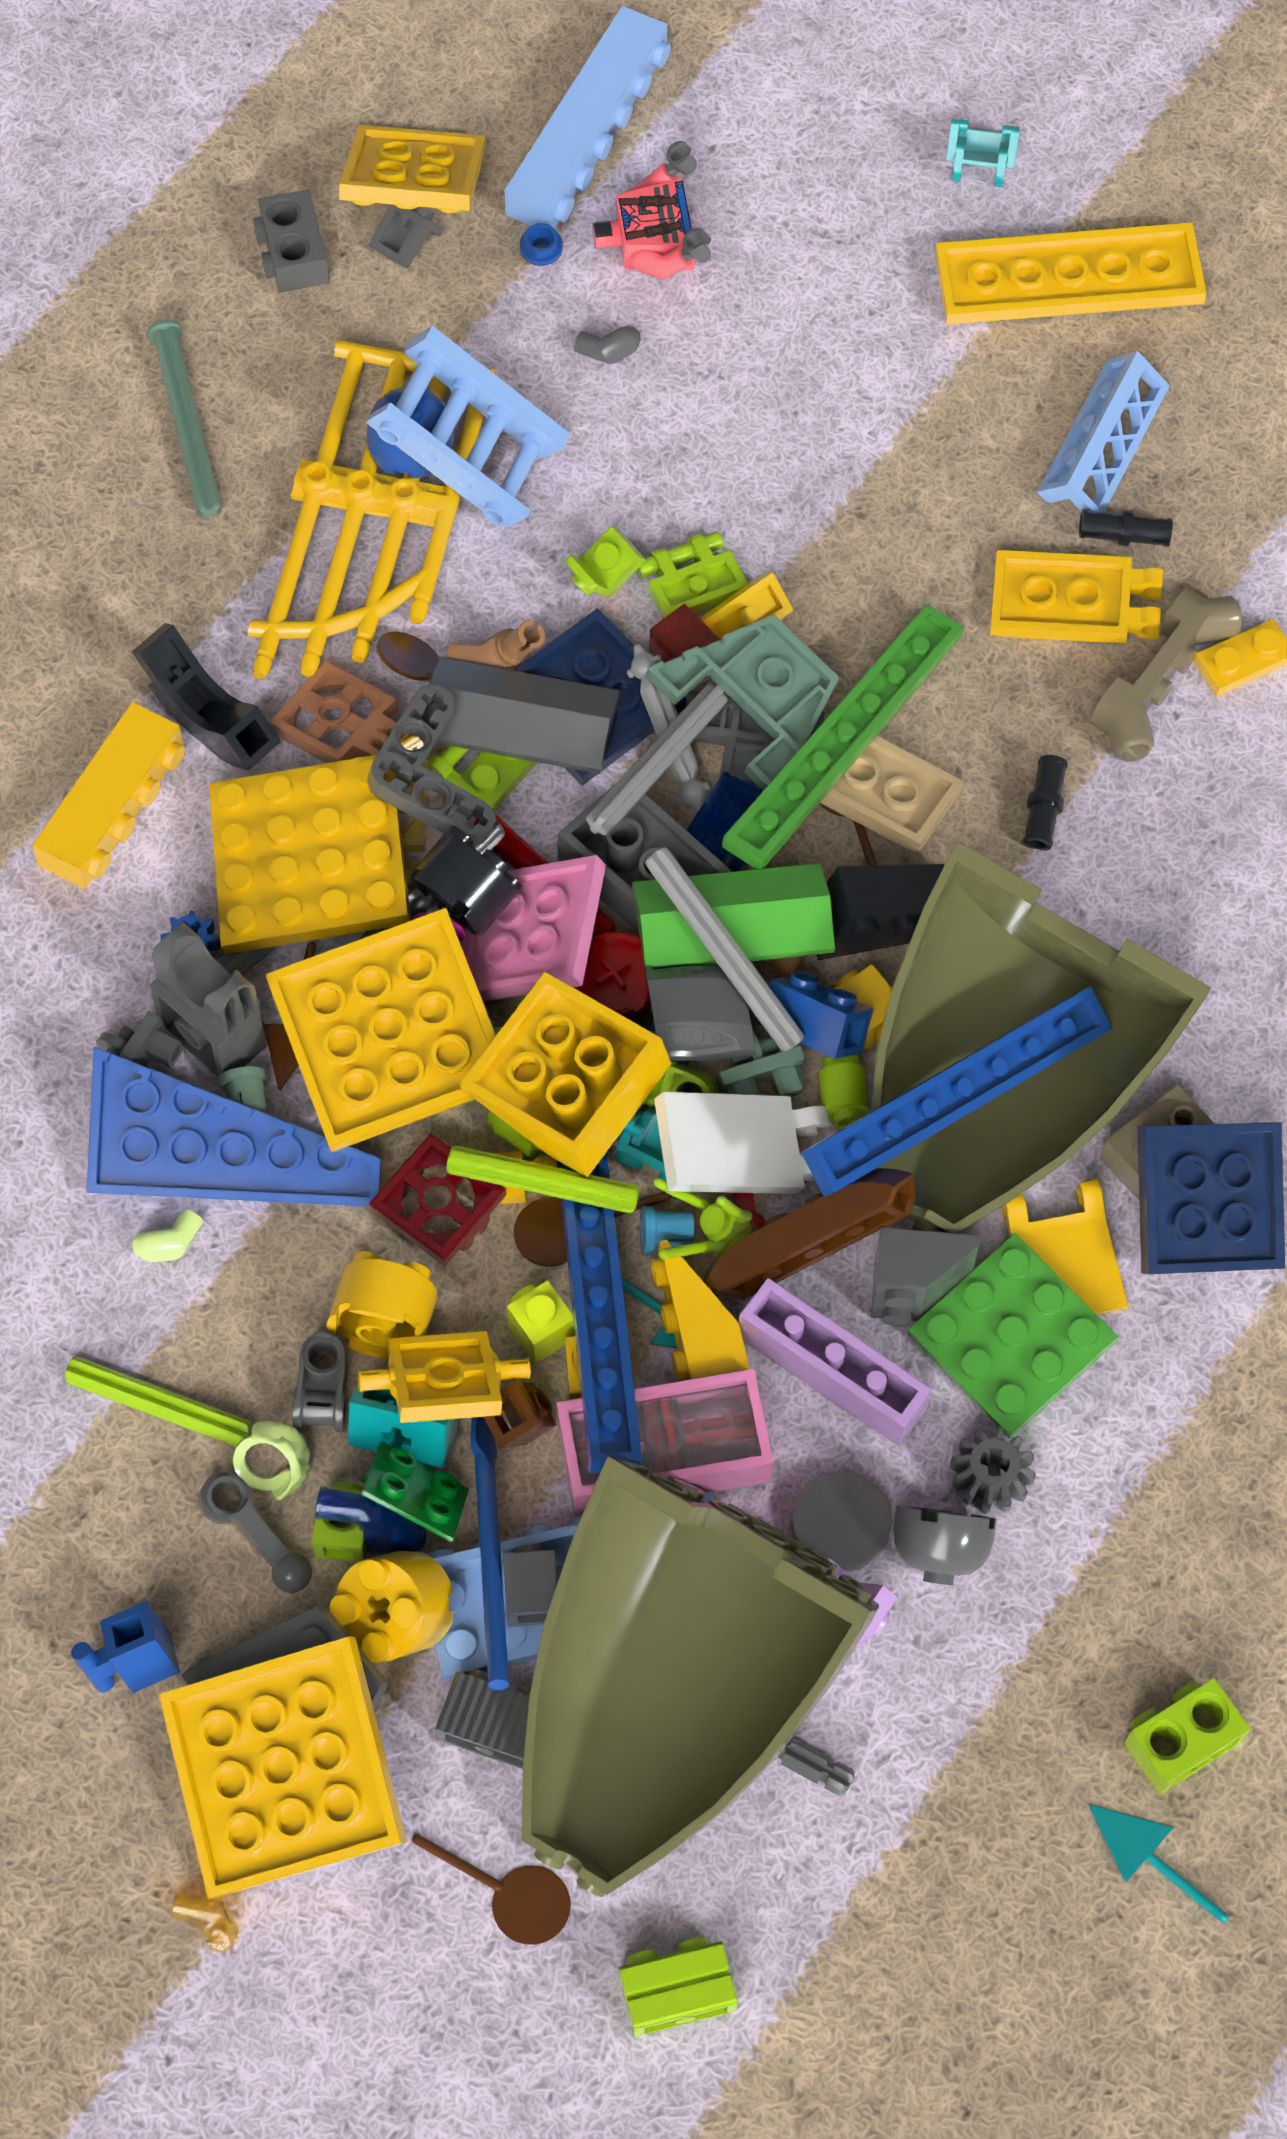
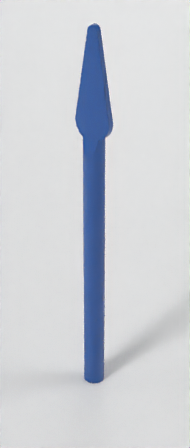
[470,1417,509,1691]

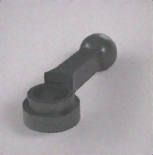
[199,1472,312,1593]

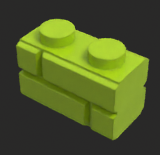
[618,1936,738,2038]

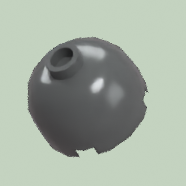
[894,1505,997,1585]

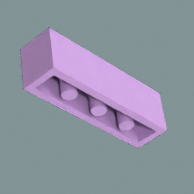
[739,1278,932,1447]

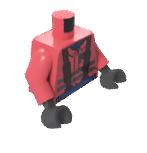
[592,141,711,280]

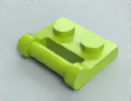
[424,745,538,811]

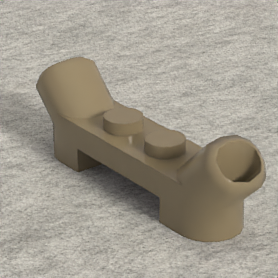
[1090,588,1242,762]

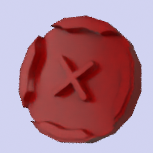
[573,932,651,1019]

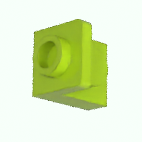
[565,526,646,598]

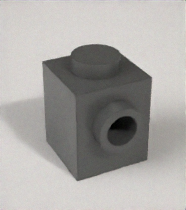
[503,1545,564,1627]

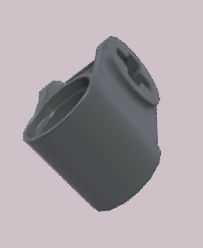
[293,1332,348,1432]

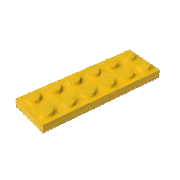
[935,222,1207,325]

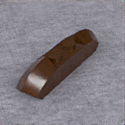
[702,1168,916,1301]

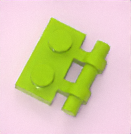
[637,531,748,626]

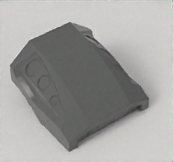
[645,964,755,1062]

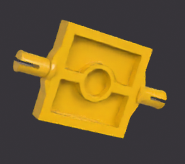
[358,1331,531,1423]

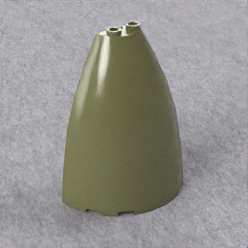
[870,841,1211,1234]
[522,1456,879,1897]

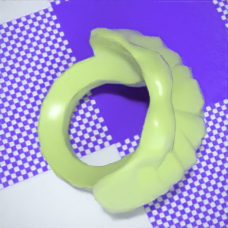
[233,1421,310,1501]

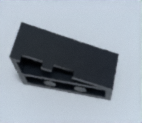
[816,864,945,960]

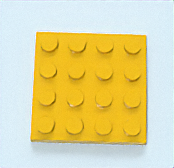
[209,755,411,955]
[265,908,496,1153]
[159,1636,407,1899]

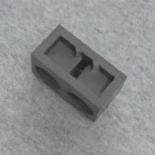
[253,189,329,293]

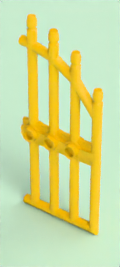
[248,340,497,680]

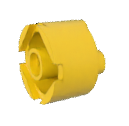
[327,1251,437,1360]
[329,1551,454,1663]

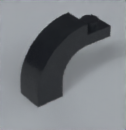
[132,623,281,771]

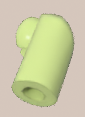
[132,1209,204,1262]

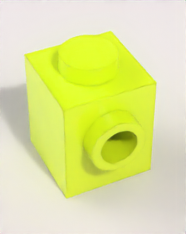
[507,1280,575,1364]

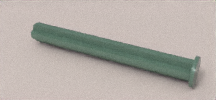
[147,319,222,518]

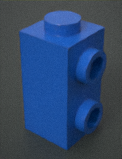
[759,971,873,1059]

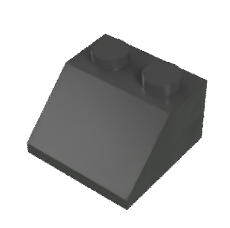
[871,1227,980,1326]

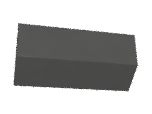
[420,657,620,774]

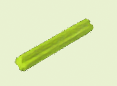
[447,1146,639,1213]
[64,1356,252,1447]

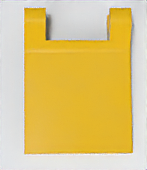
[1001,1179,1128,1314]

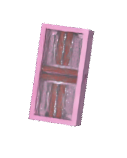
[556,1369,774,1516]

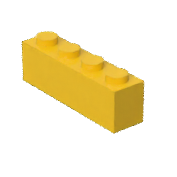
[32,702,185,889]

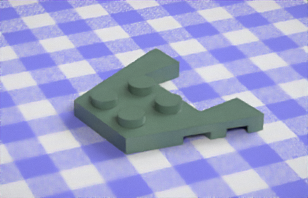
[645,614,840,791]

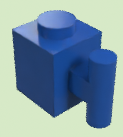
[71,1601,180,1693]

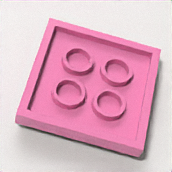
[462,855,606,1002]

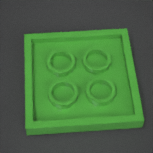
[908,1233,1118,1439]

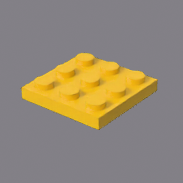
[339,125,486,213]

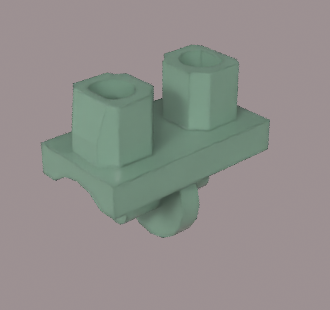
[715,1030,805,1097]

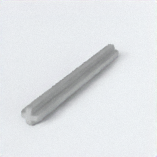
[586,684,728,835]
[645,847,804,1052]

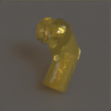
[172,1892,239,1953]

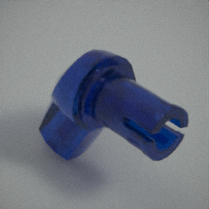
[315,1486,427,1554]

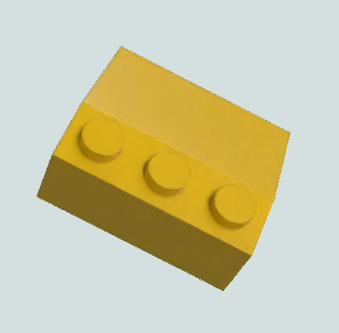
[459,972,671,1178]

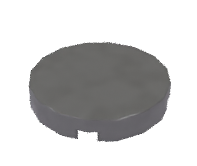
[791,1471,892,1572]

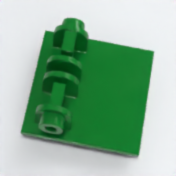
[361,1442,469,1542]

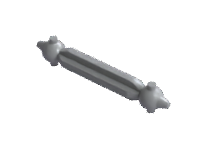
[627,644,712,815]

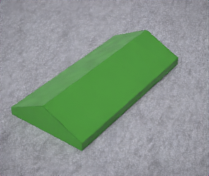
[632,863,835,969]

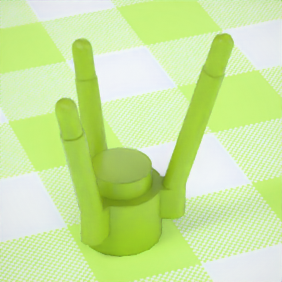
[654,1178,752,1259]

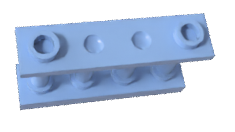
[365,326,570,528]

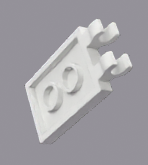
[654,1092,830,1194]

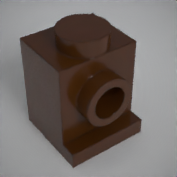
[484,1379,557,1448]

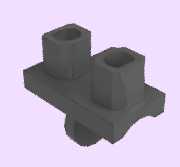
[96,1011,183,1068]

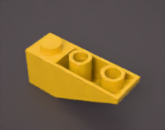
[650,1240,750,1381]

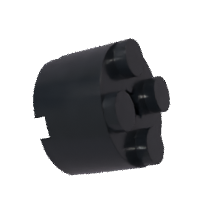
[408,825,522,937]

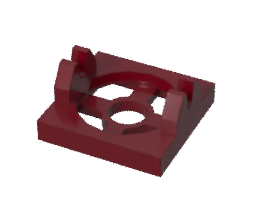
[368,1133,507,1267]

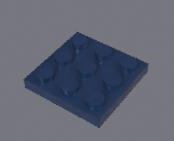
[513,608,687,786]
[1137,1122,1285,1275]

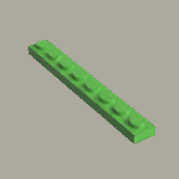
[722,604,964,869]

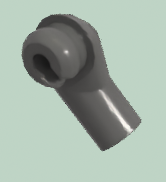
[574,326,641,364]

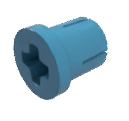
[639,1206,694,1255]

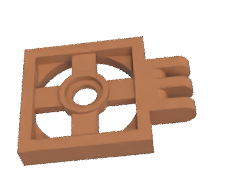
[268,661,408,763]

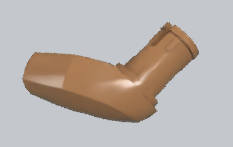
[446,620,545,670]

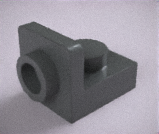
[368,204,444,269]

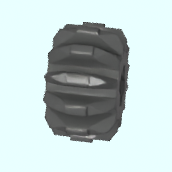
[950,1427,1036,1514]

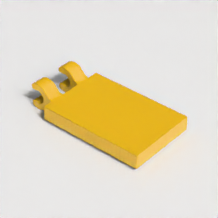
[990,550,1163,644]

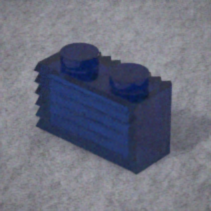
[686,772,763,872]

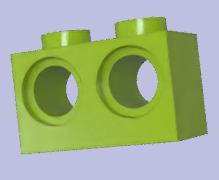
[1124,1678,1251,1795]

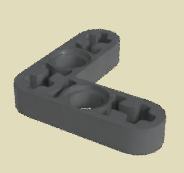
[367,684,495,846]

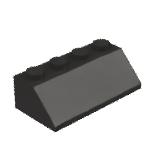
[558,786,732,933]

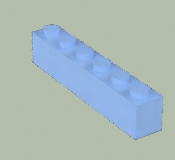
[504,6,671,228]

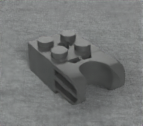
[150,923,266,1078]

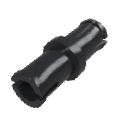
[1079,509,1173,547]
[1023,755,1068,851]

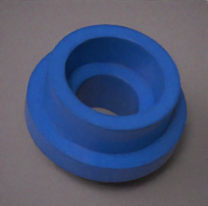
[520,223,563,266]

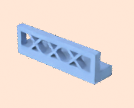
[1037,351,1170,512]

